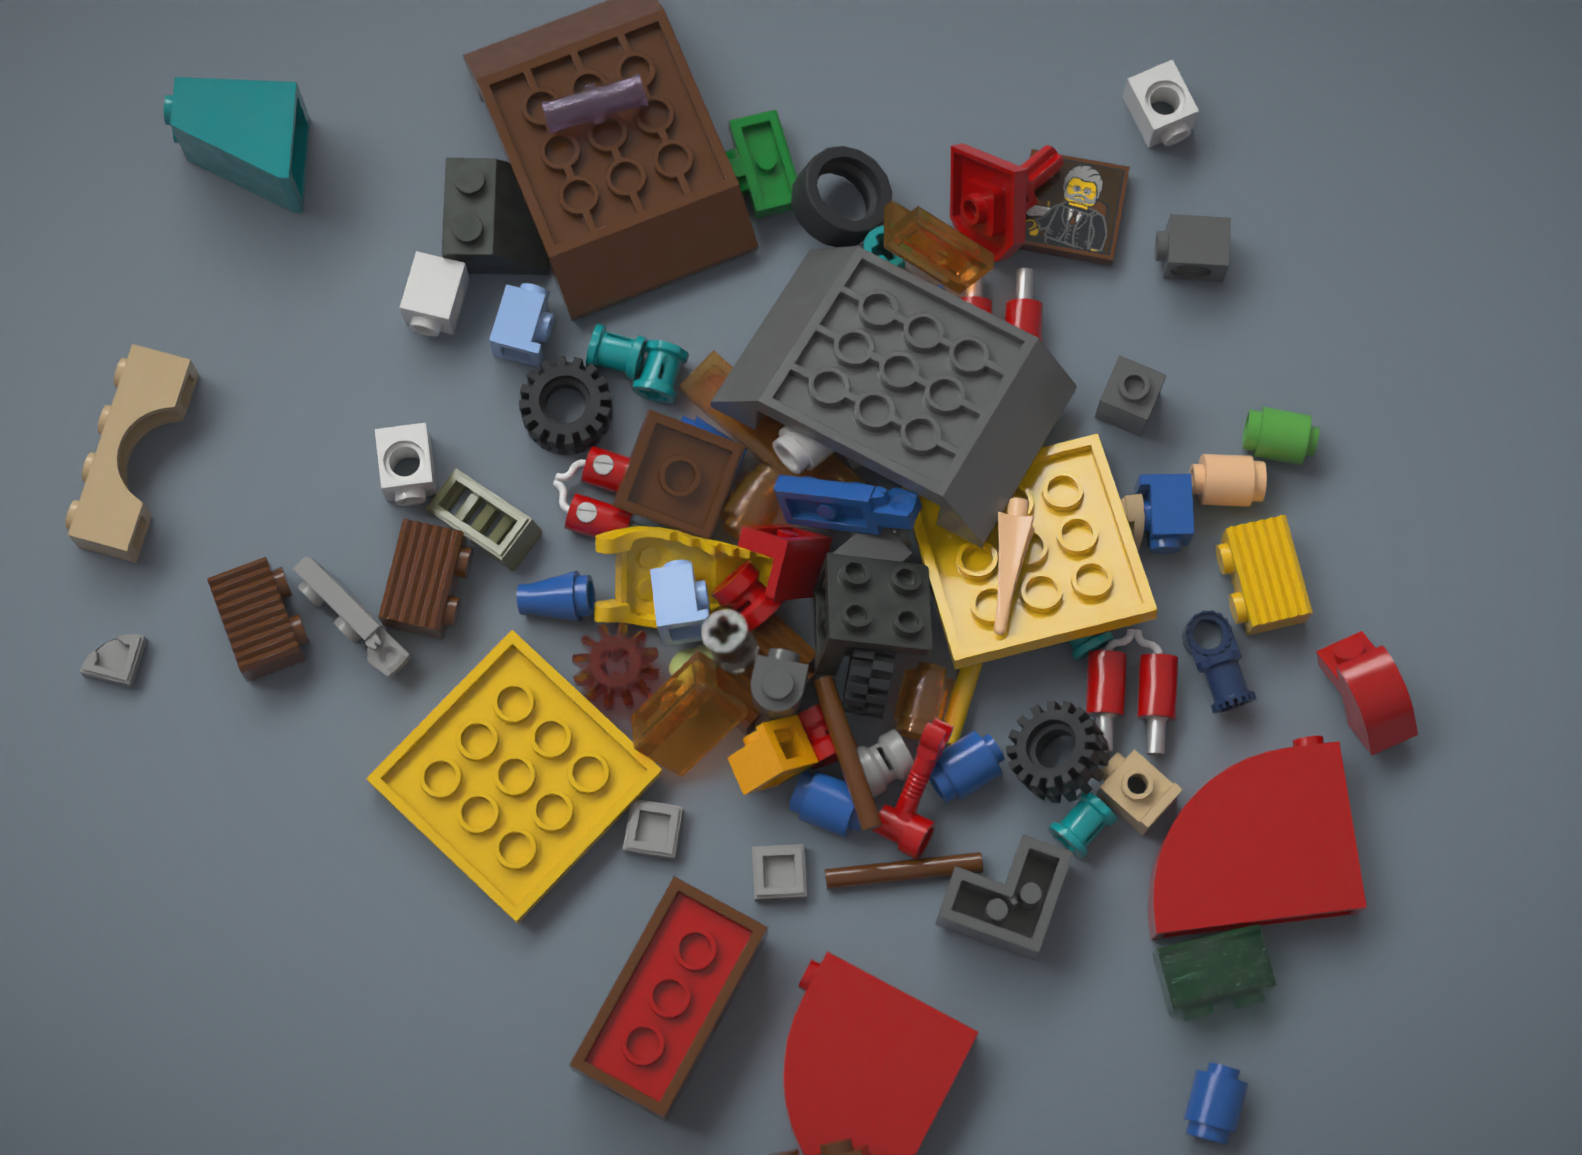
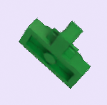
[725,109,797,219]

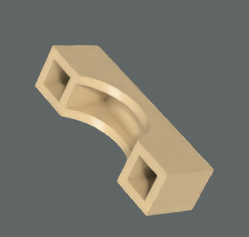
[65,344,199,563]

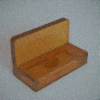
[884,200,994,295]
[631,651,748,776]

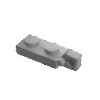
[293,556,413,678]

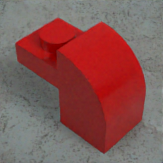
[1316,631,1419,755]

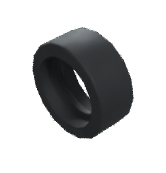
[791,146,893,248]

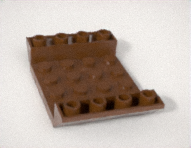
[463,0,759,321]

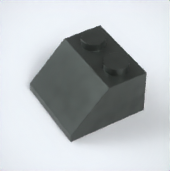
[442,158,548,275]

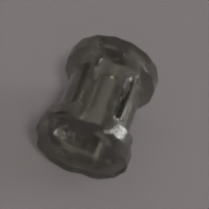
[701,609,759,673]

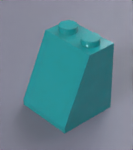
[164,77,310,213]

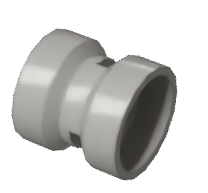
[857,729,914,798]

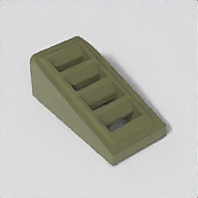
[425,468,542,571]

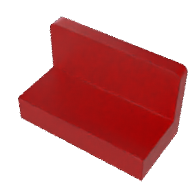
[738,524,833,601]

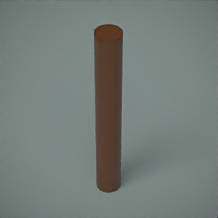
[813,676,882,832]
[825,852,983,890]

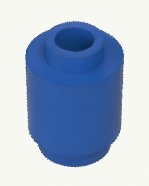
[929,730,1005,804]
[789,771,861,838]
[1184,1062,1248,1145]

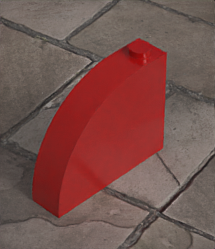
[1148,735,1367,940]
[783,951,979,1155]

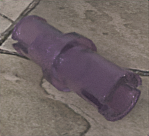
[541,74,648,134]

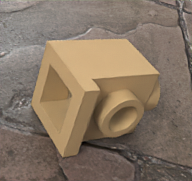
[1096,749,1183,836]

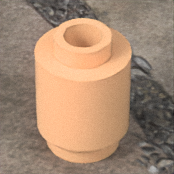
[1189,454,1267,507]

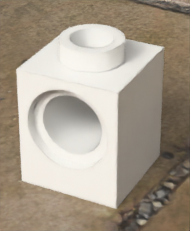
[1123,59,1199,148]
[400,251,470,336]
[375,423,437,506]

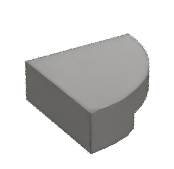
[80,634,148,688]

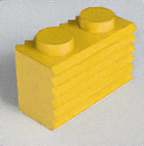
[1215,515,1313,636]

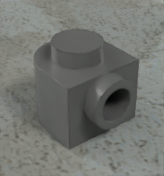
[751,648,808,719]

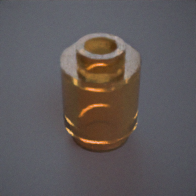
[720,464,782,540]
[893,662,955,741]

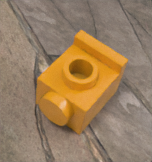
[727,715,818,795]

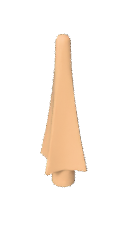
[994,497,1035,635]

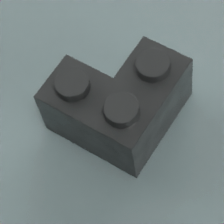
[935,835,1073,960]

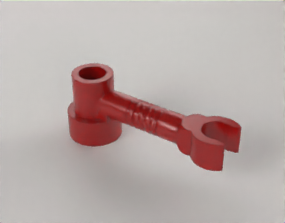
[872,718,954,860]

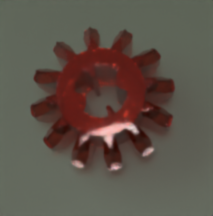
[572,622,660,711]

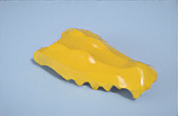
[594,526,774,628]

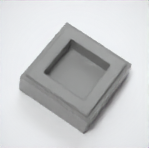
[623,799,684,861]
[752,844,807,901]

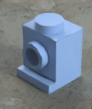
[489,283,554,368]
[650,560,715,646]

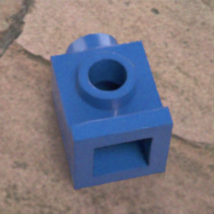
[1134,473,1194,554]

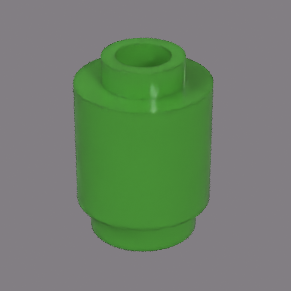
[1241,406,1320,465]

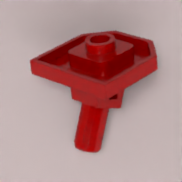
[950,143,1064,262]

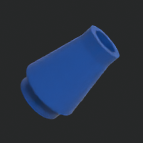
[517,570,595,622]

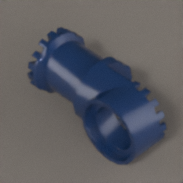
[1182,610,1257,714]

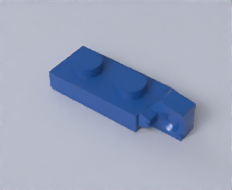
[773,475,922,535]

